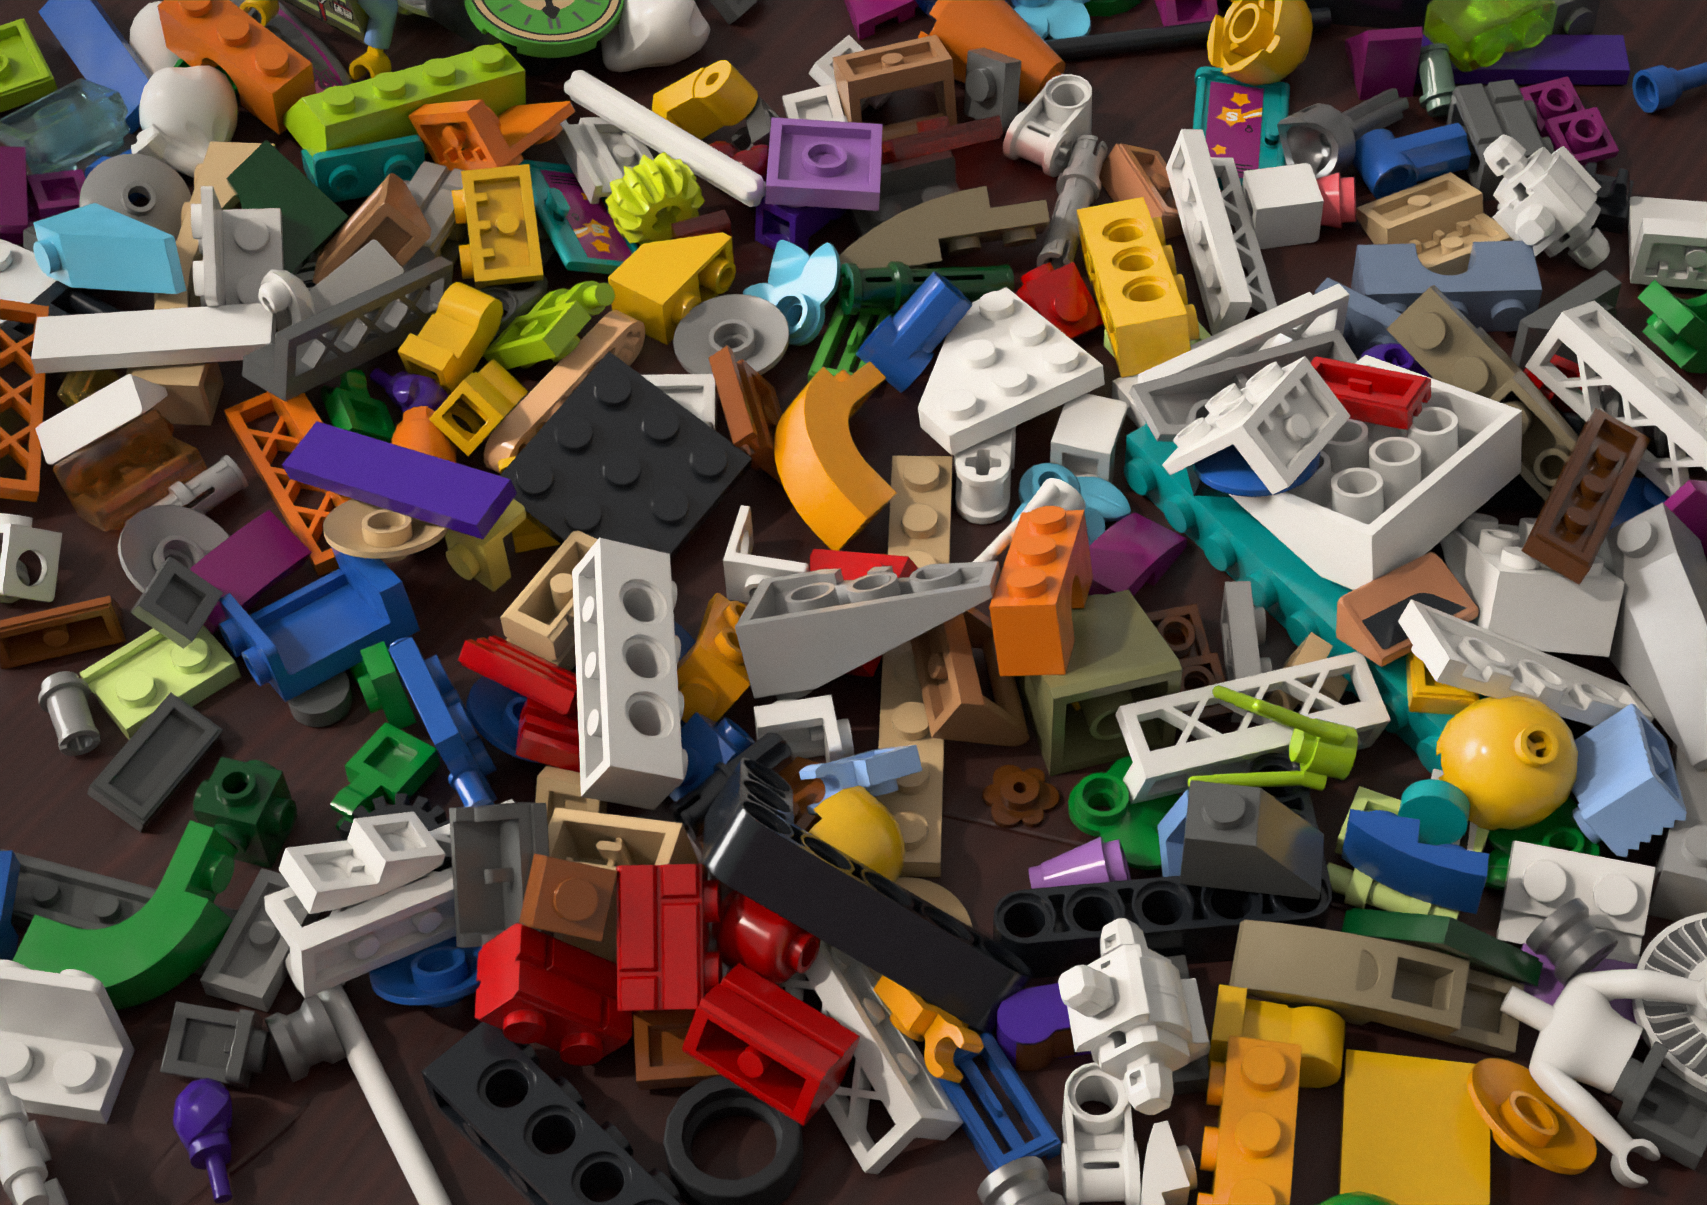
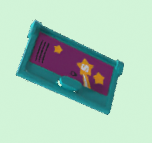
[1193,66,1290,190]
[519,160,639,274]

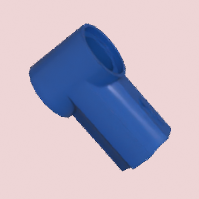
[1352,123,1471,200]
[856,270,972,393]

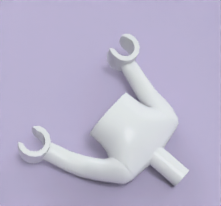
[1500,969,1707,1188]

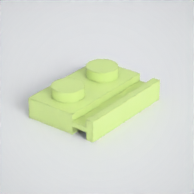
[80,626,241,740]

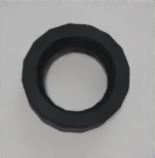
[663,1075,804,1205]

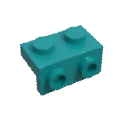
[301,135,425,203]

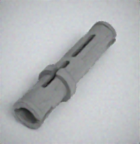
[1037,134,1108,270]

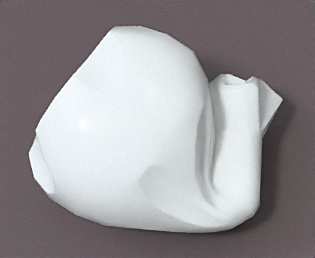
[599,0,711,72]
[131,65,238,178]

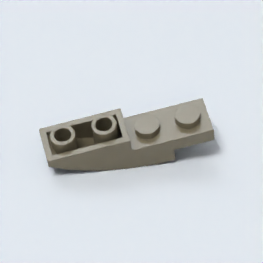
[839,186,1050,269]
[1386,285,1578,501]
[1229,920,1525,1057]

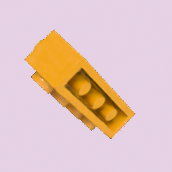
[1196,1035,1302,1205]

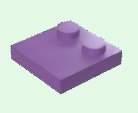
[765,117,883,211]

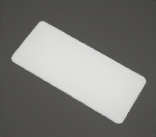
[309,240,404,314]

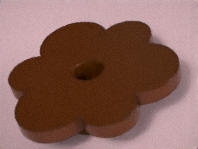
[982,765,1059,828]

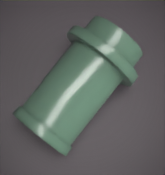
[1418,43,1457,117]

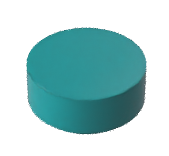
[1398,779,1470,845]

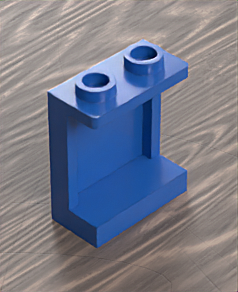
[218,548,420,702]

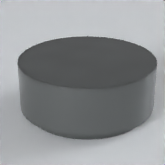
[288,671,353,727]

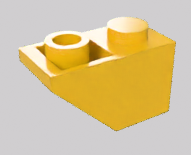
[608,232,736,345]

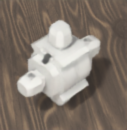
[1484,134,1610,269]
[1058,918,1211,1115]

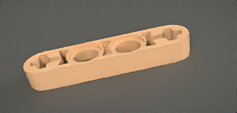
[484,310,645,473]

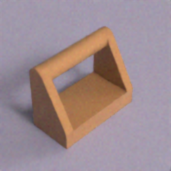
[833,35,958,148]
[312,173,431,285]
[910,607,1029,746]

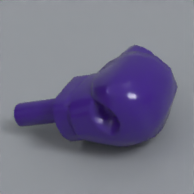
[370,368,449,413]
[173,1078,233,1204]

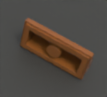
[0,596,126,669]

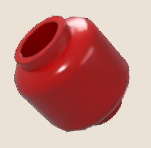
[711,890,821,985]

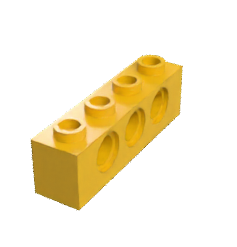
[1076,197,1200,378]

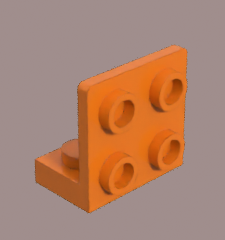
[408,99,575,171]

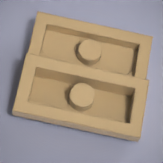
[1356,172,1514,275]

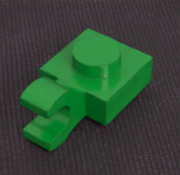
[321,368,396,443]
[348,641,417,729]
[330,722,440,831]

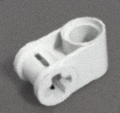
[1003,74,1092,177]
[954,426,1016,524]
[1062,1062,1141,1205]

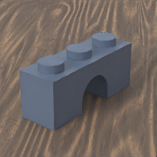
[1351,240,1542,332]

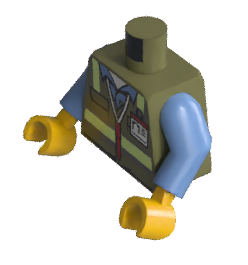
[239,0,398,80]

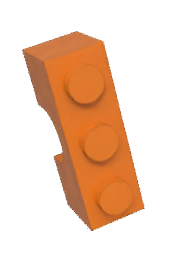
[157,0,316,135]
[989,506,1093,676]

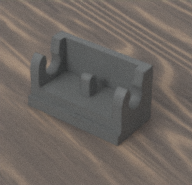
[449,802,554,948]

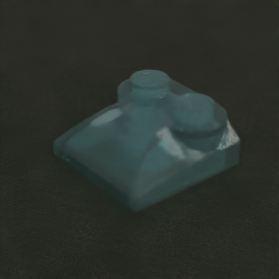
[0,78,130,175]

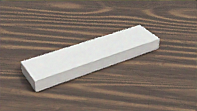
[31,303,277,374]

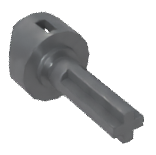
[1277,88,1409,179]

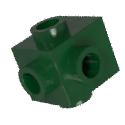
[193,757,298,869]

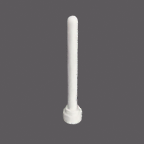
[285,953,452,1205]

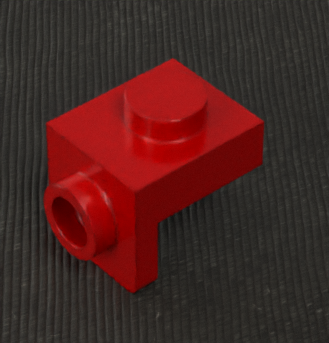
[1015,262,1104,340]

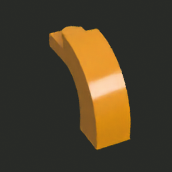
[774,361,897,551]

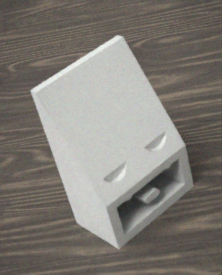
[1440,512,1625,657]

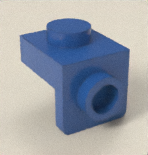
[668,712,754,802]

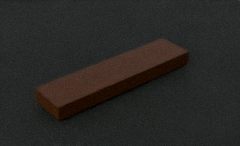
[1521,408,1650,585]

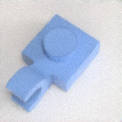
[799,745,922,816]

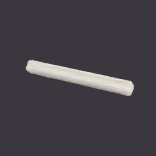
[564,70,766,207]

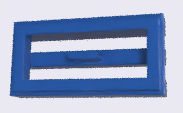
[936,1033,1061,1174]

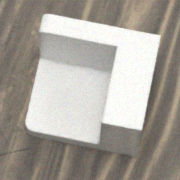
[1242,163,1324,249]
[1050,393,1127,483]

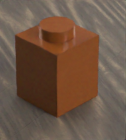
[519,853,617,942]

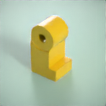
[652,60,758,140]
[398,282,503,396]
[429,358,529,457]
[1208,984,1346,1088]

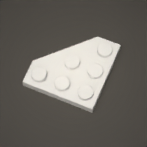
[918,287,1105,455]

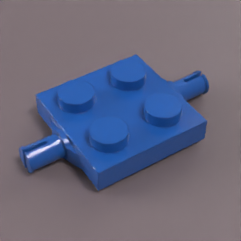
[388,637,497,807]

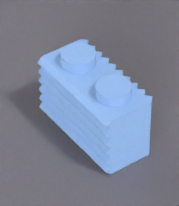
[1571,703,1687,857]

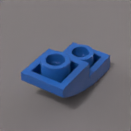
[1341,809,1489,914]

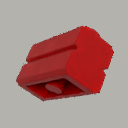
[616,864,723,1011]
[475,922,632,1066]
[682,963,860,1126]

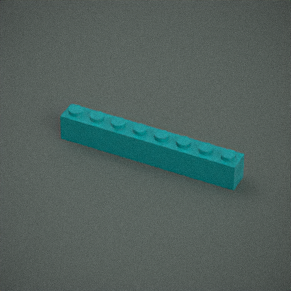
[1124,424,1489,773]

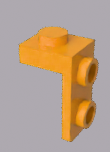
[677,593,750,723]

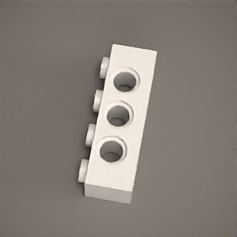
[572,538,688,810]

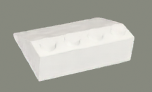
[1229,355,1522,590]

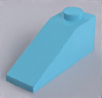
[33,203,187,294]

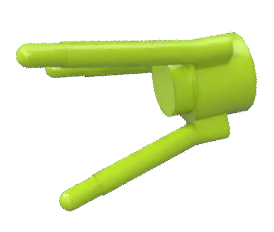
[1187,685,1358,791]

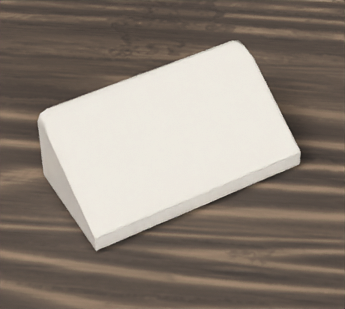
[35,374,168,465]

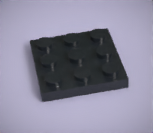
[500,351,752,562]

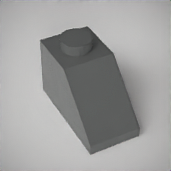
[1179,780,1324,900]

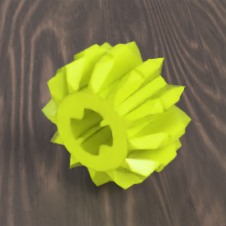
[605,152,705,245]

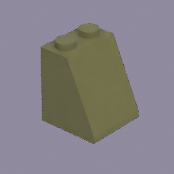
[1015,590,1183,776]

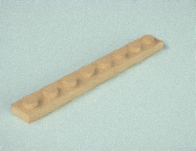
[876,456,952,877]

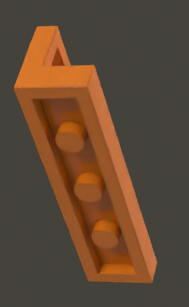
[0,299,49,502]
[224,391,352,577]

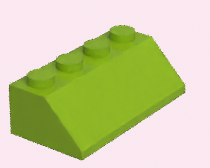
[283,43,526,157]

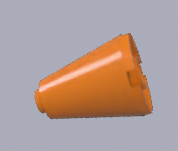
[918,0,1065,105]

